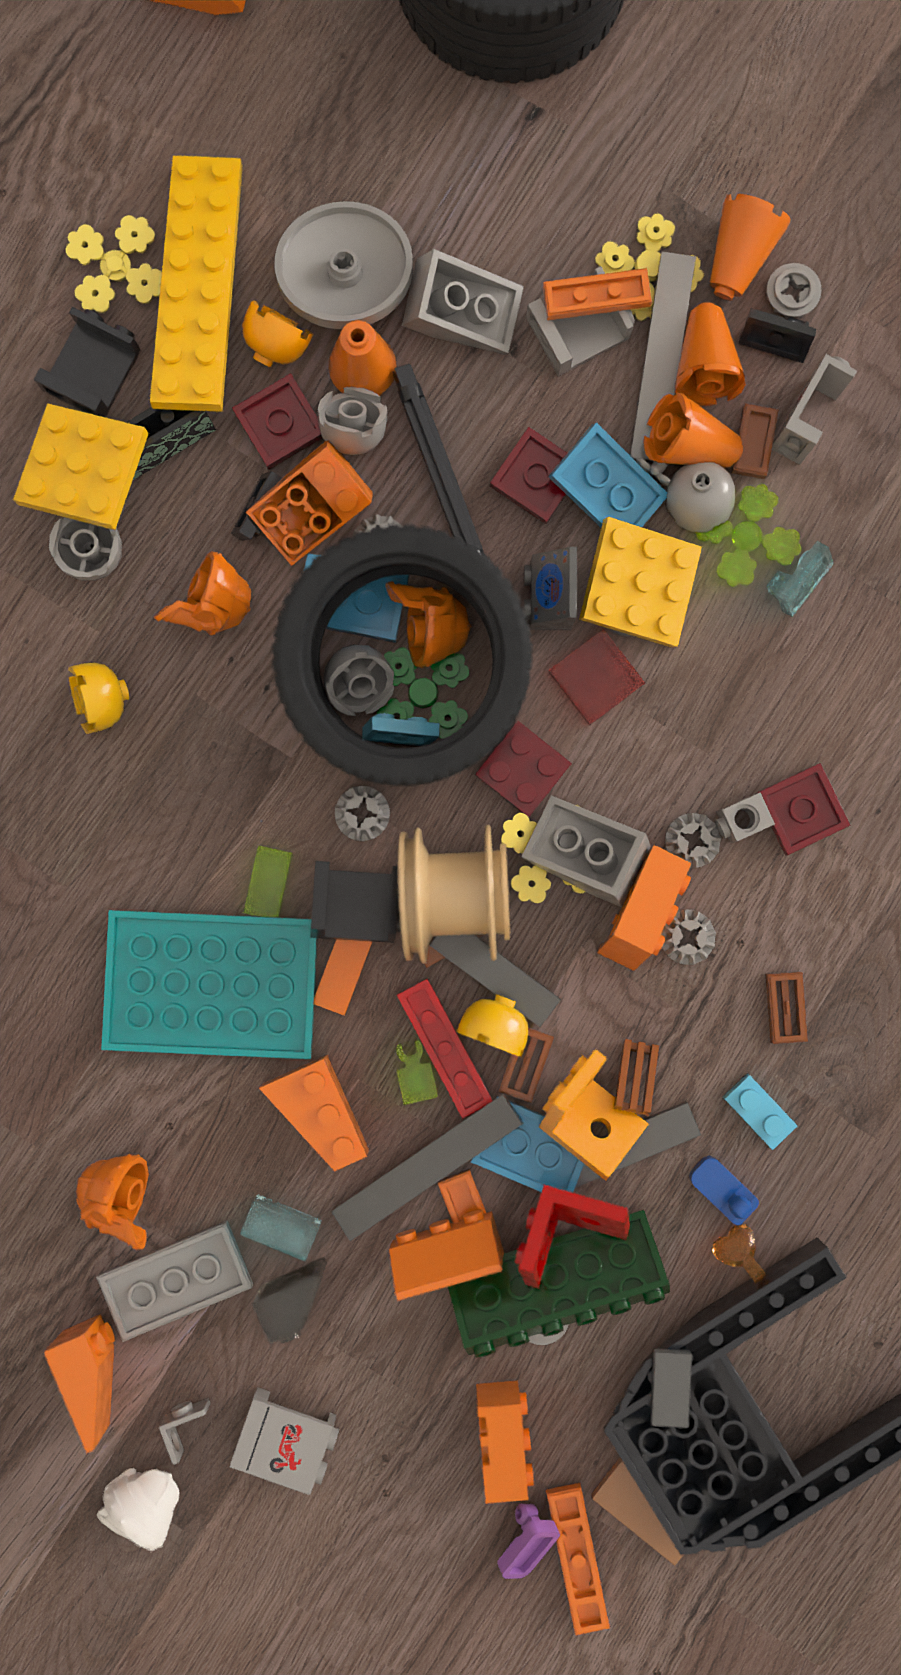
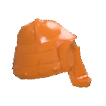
[154,551,251,636]
[385,581,471,668]
[76,1154,149,1250]

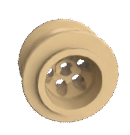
[399,825,510,964]

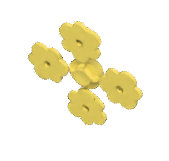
[595,214,704,321]
[66,215,162,313]
[501,806,585,903]

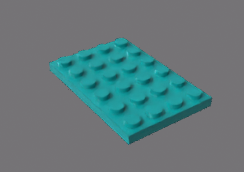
[101,910,318,1059]

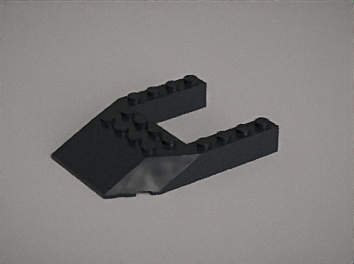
[603,1238,901,1555]

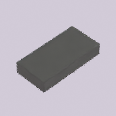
[650,1349,692,1428]

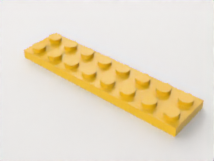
[150,155,242,412]

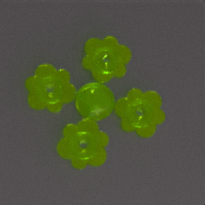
[695,484,802,587]

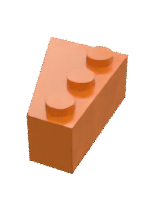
[597,845,691,971]
[259,1055,369,1171]
[476,1380,534,1504]

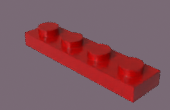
[397,978,493,1119]

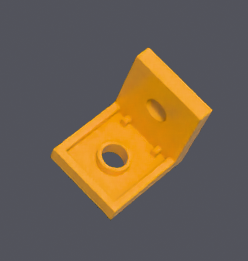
[539,1050,649,1181]

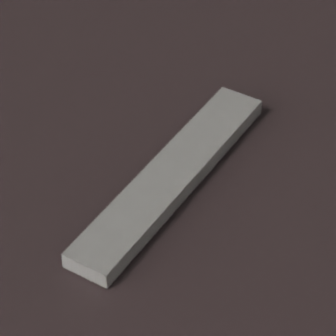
[630,252,696,463]

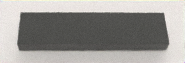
[429,934,561,1027]
[575,1102,701,1188]

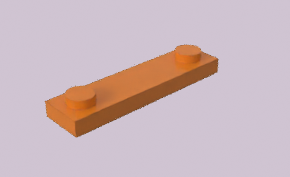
[546,1483,610,1635]

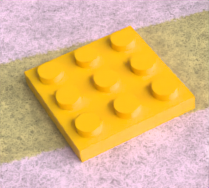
[13,403,149,530]
[579,517,702,648]

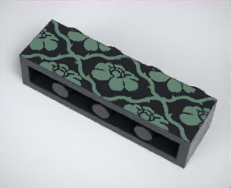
[125,407,216,481]

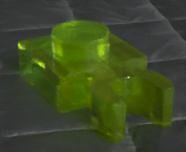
[396,1039,438,1105]

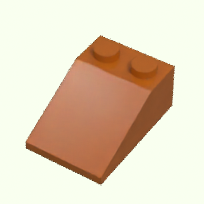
[44,1314,115,1453]

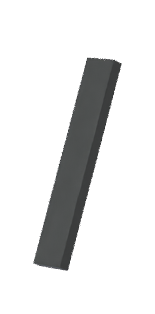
[331,1094,524,1241]

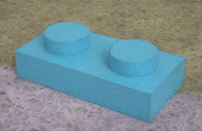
[362,713,439,746]
[723,1074,798,1150]

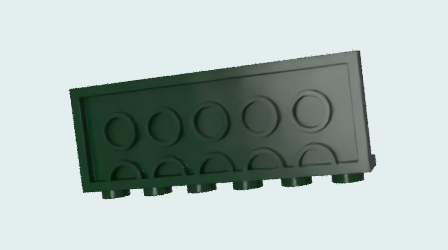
[448,1210,670,1358]

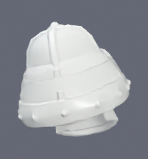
[97,1468,179,1551]

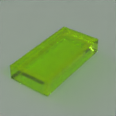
[243,846,293,918]

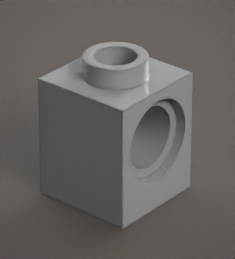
[715,792,775,843]

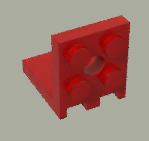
[515,1185,630,1288]

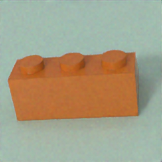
[389,1210,504,1301]

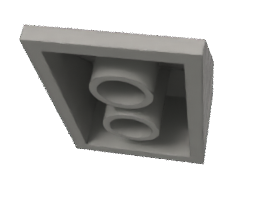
[402,249,524,354]
[521,795,651,907]

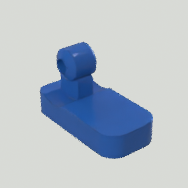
[689,1156,759,1225]

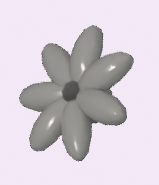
[636,458,671,486]

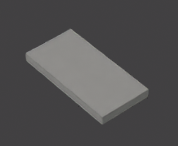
[96,1220,254,1342]

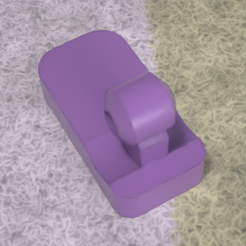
[497,1504,560,1579]

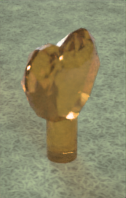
[712,1224,766,1283]

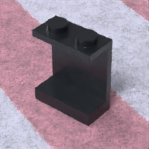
[34,307,141,417]
[310,861,402,943]

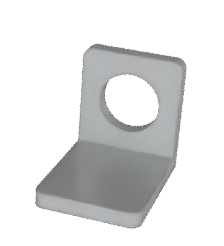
[159,1398,211,1465]

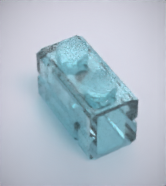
[240,1194,322,1261]

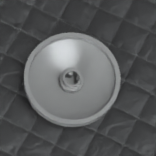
[274,201,413,329]

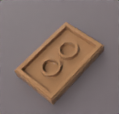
[591,1458,683,1566]

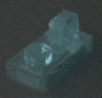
[766,541,834,617]

